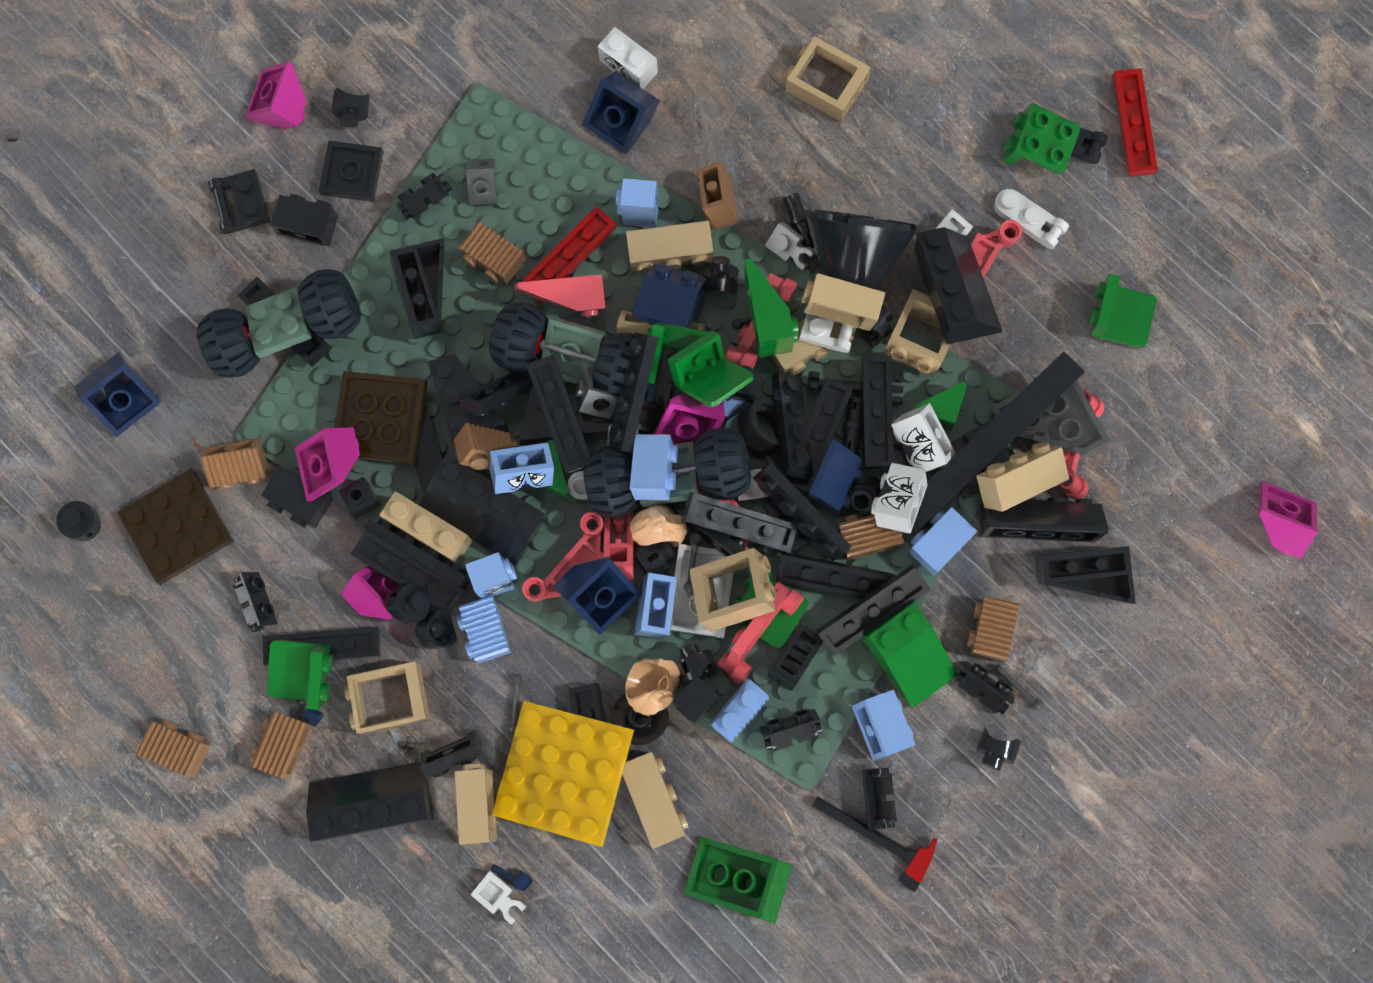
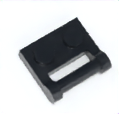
[208,169,271,234]
[420,730,482,779]

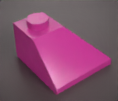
[245,62,307,129]
[652,393,725,445]
[295,427,360,502]
[1259,481,1318,559]
[341,566,400,619]

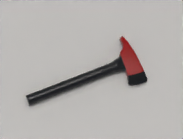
[812,796,937,892]

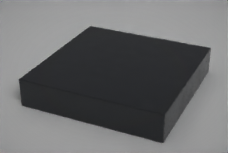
[319,141,384,202]

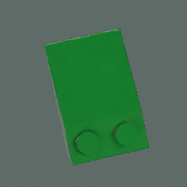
[744,258,799,358]
[861,602,958,709]
[684,837,792,924]

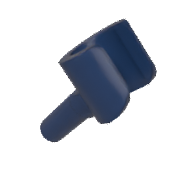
[303,708,324,726]
[490,864,533,891]

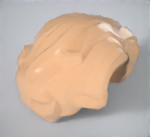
[630,504,687,547]
[625,658,680,716]

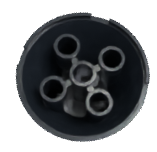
[805,209,918,290]

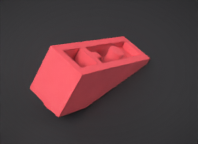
[514,274,605,317]
[603,510,635,585]

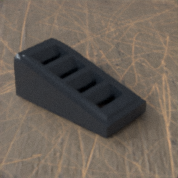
[767,623,823,691]

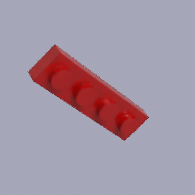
[1112,68,1158,177]
[521,206,617,305]

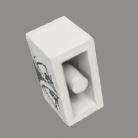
[597,27,658,89]
[891,403,956,472]
[871,463,927,534]

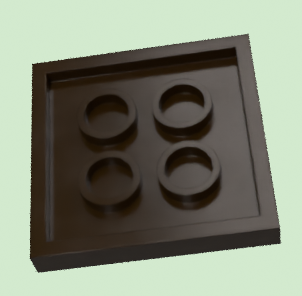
[334,371,428,465]
[117,469,234,585]

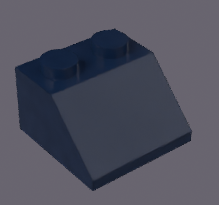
[582,72,660,154]
[632,263,707,328]
[74,352,161,437]
[807,439,864,516]
[553,557,642,635]

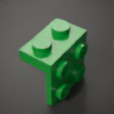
[1003,103,1080,174]
[1089,273,1157,348]
[646,322,708,384]
[668,330,754,407]
[732,572,809,649]
[267,639,332,710]

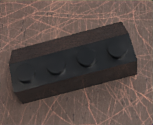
[914,227,1002,345]
[419,454,546,566]
[981,497,1108,543]
[306,762,434,842]

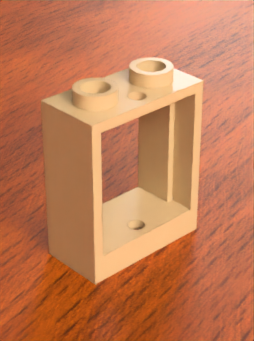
[784,36,871,122]
[801,273,886,331]
[883,289,950,377]
[689,548,776,632]
[344,661,431,735]
[455,764,497,845]

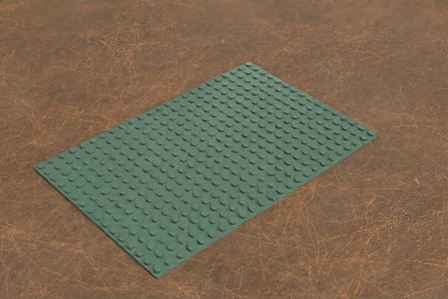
[236,82,1021,791]

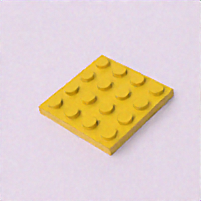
[492,701,634,847]

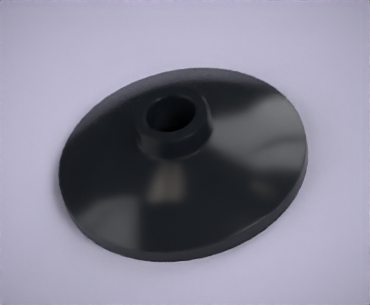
[611,693,669,745]

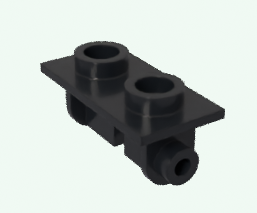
[396,172,452,220]
[653,347,684,409]
[233,572,278,632]
[955,661,1015,715]
[759,709,823,752]
[862,767,898,830]

